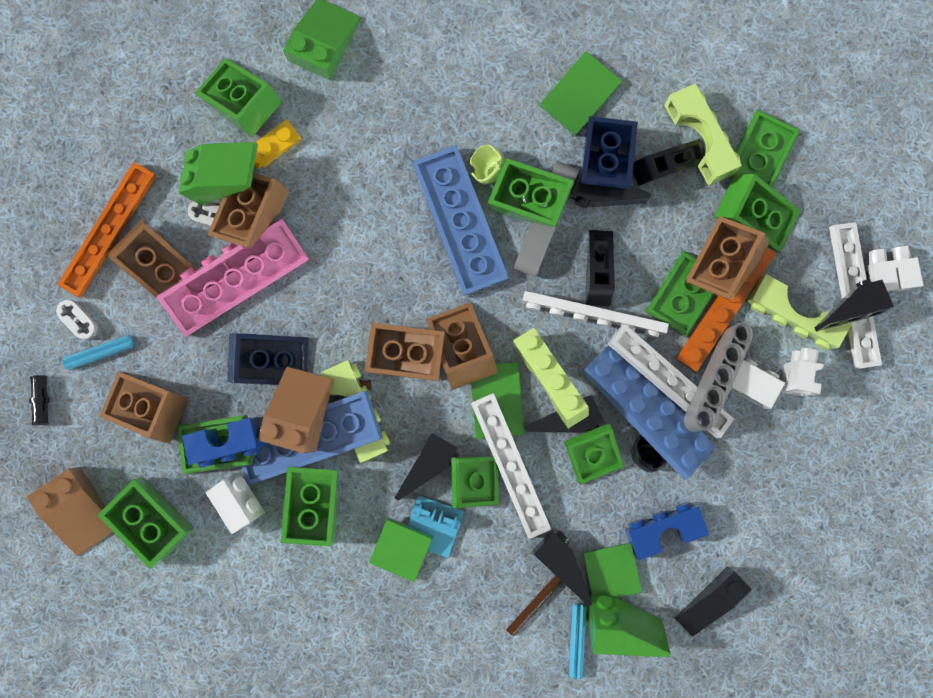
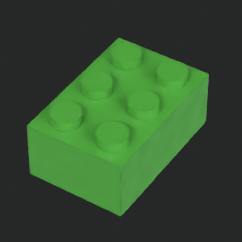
[97,477,194,569]

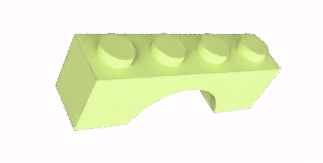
[664,83,742,186]
[746,274,853,351]
[513,328,589,428]
[321,360,391,463]

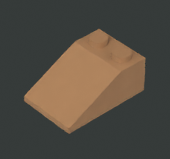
[207,173,289,249]
[686,216,769,301]
[109,218,197,297]
[426,302,498,390]
[365,323,445,381]
[258,367,334,453]
[99,371,188,444]
[27,467,113,556]

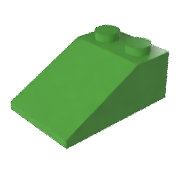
[283,0,361,80]
[195,58,283,137]
[179,142,258,206]
[488,158,574,228]
[714,174,801,253]
[281,467,338,547]
[588,596,671,658]

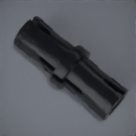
[29,375,50,425]

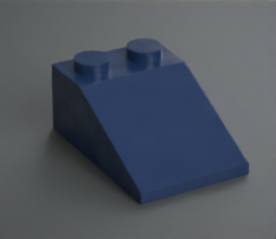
[581,116,638,189]
[227,333,309,385]

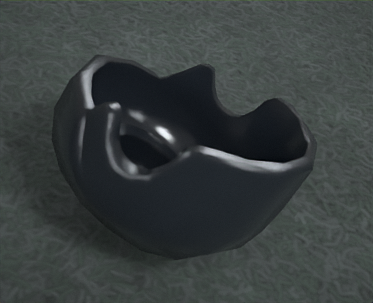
[631,435,667,473]

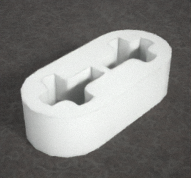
[188,201,219,227]
[56,300,98,340]

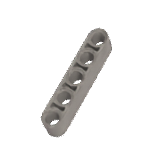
[513,161,579,277]
[684,322,754,432]

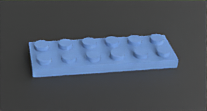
[412,145,509,296]
[582,345,715,480]
[241,391,383,486]

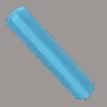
[62,335,135,370]
[569,603,586,679]

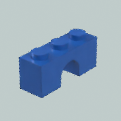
[182,417,267,468]
[625,502,709,560]

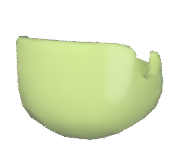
[470,144,505,185]

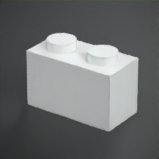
[730,358,785,409]
[206,471,265,534]

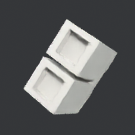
[865,246,924,292]
[781,348,824,397]

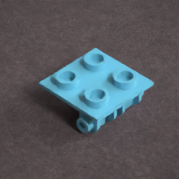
[408,495,464,558]

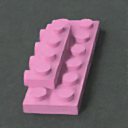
[156,218,309,337]

